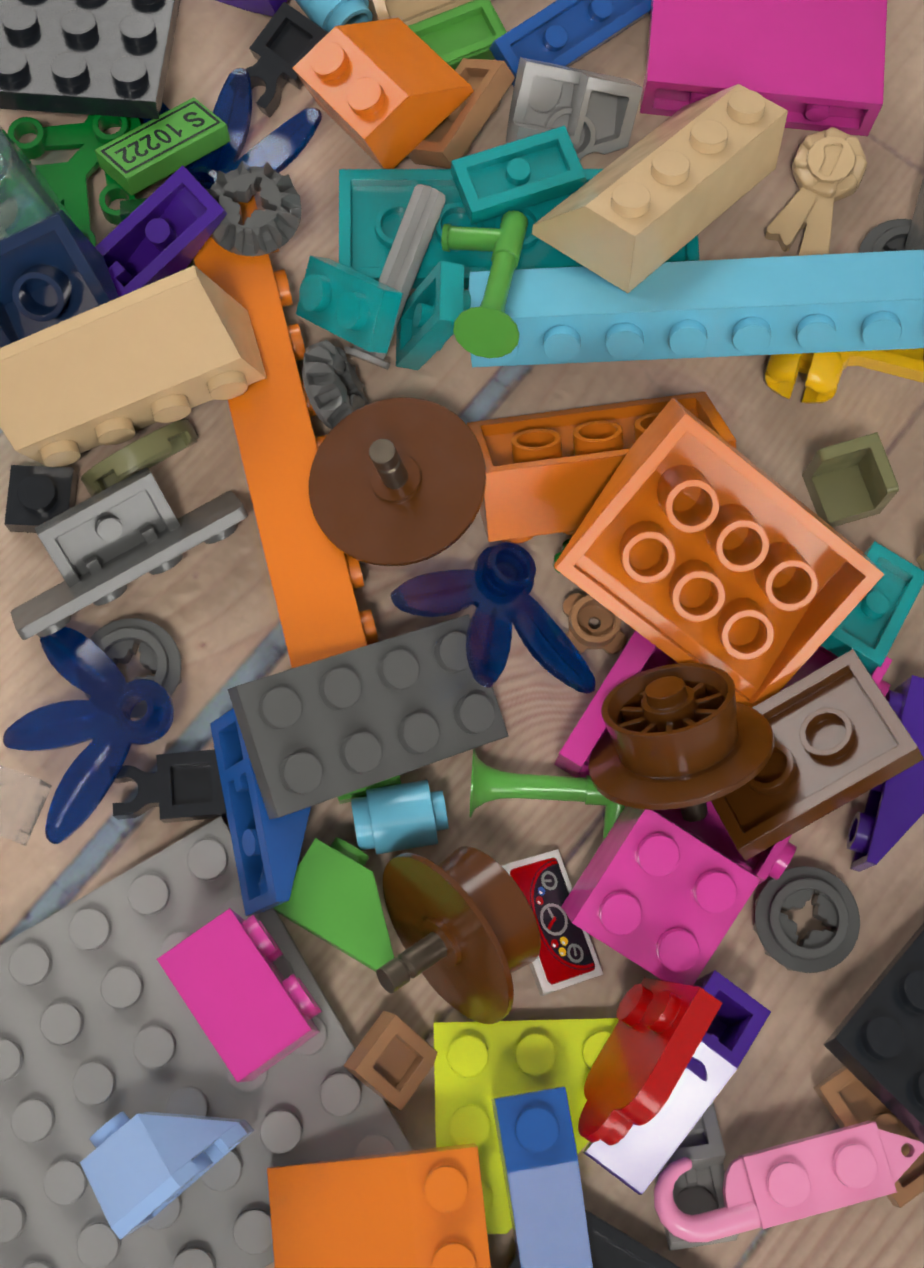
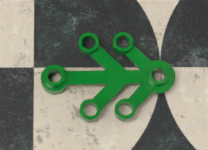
[0,115,141,247]

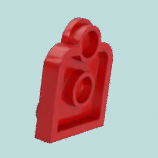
[578,977,723,1146]

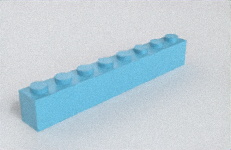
[468,250,924,367]

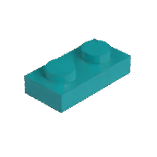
[451,125,586,225]
[296,255,403,354]
[396,260,471,370]
[821,541,924,675]

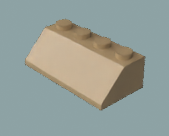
[532,84,788,293]
[0,265,267,467]

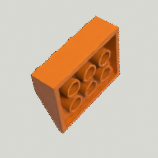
[554,398,885,708]
[267,1143,491,1268]

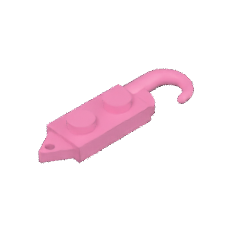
[654,1121,924,1243]

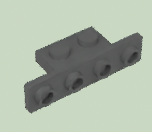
[10,467,249,640]

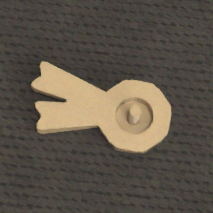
[765,127,867,256]

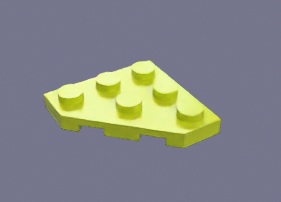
[433,1018,619,1234]

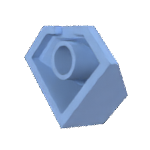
[80,1111,254,1240]

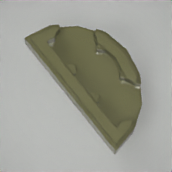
[81,418,199,497]

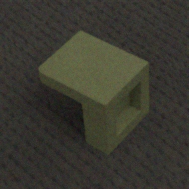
[802,432,899,527]

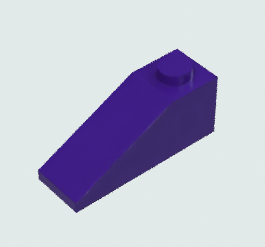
[95,165,227,297]

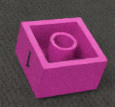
[561,806,761,986]
[156,908,322,1083]

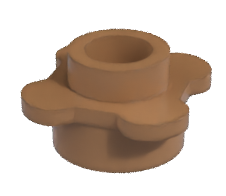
[562,593,626,655]

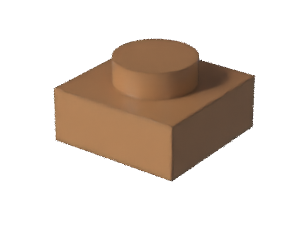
[343,1010,438,1111]

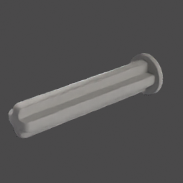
[343,184,445,370]

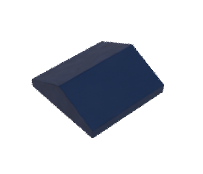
[0,210,119,348]

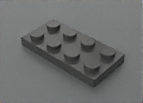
[227,614,509,819]

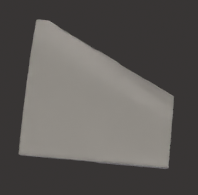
[505,57,643,160]

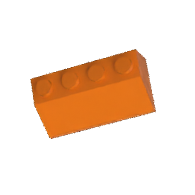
[467,392,736,544]

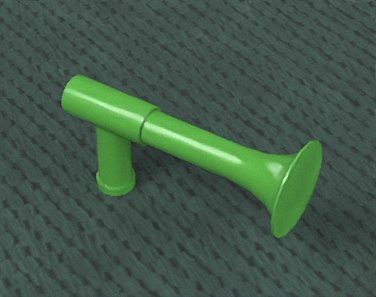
[441,210,528,358]
[470,749,625,841]

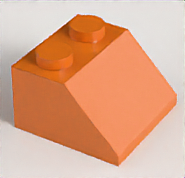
[292,18,474,169]

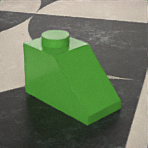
[273,837,395,972]

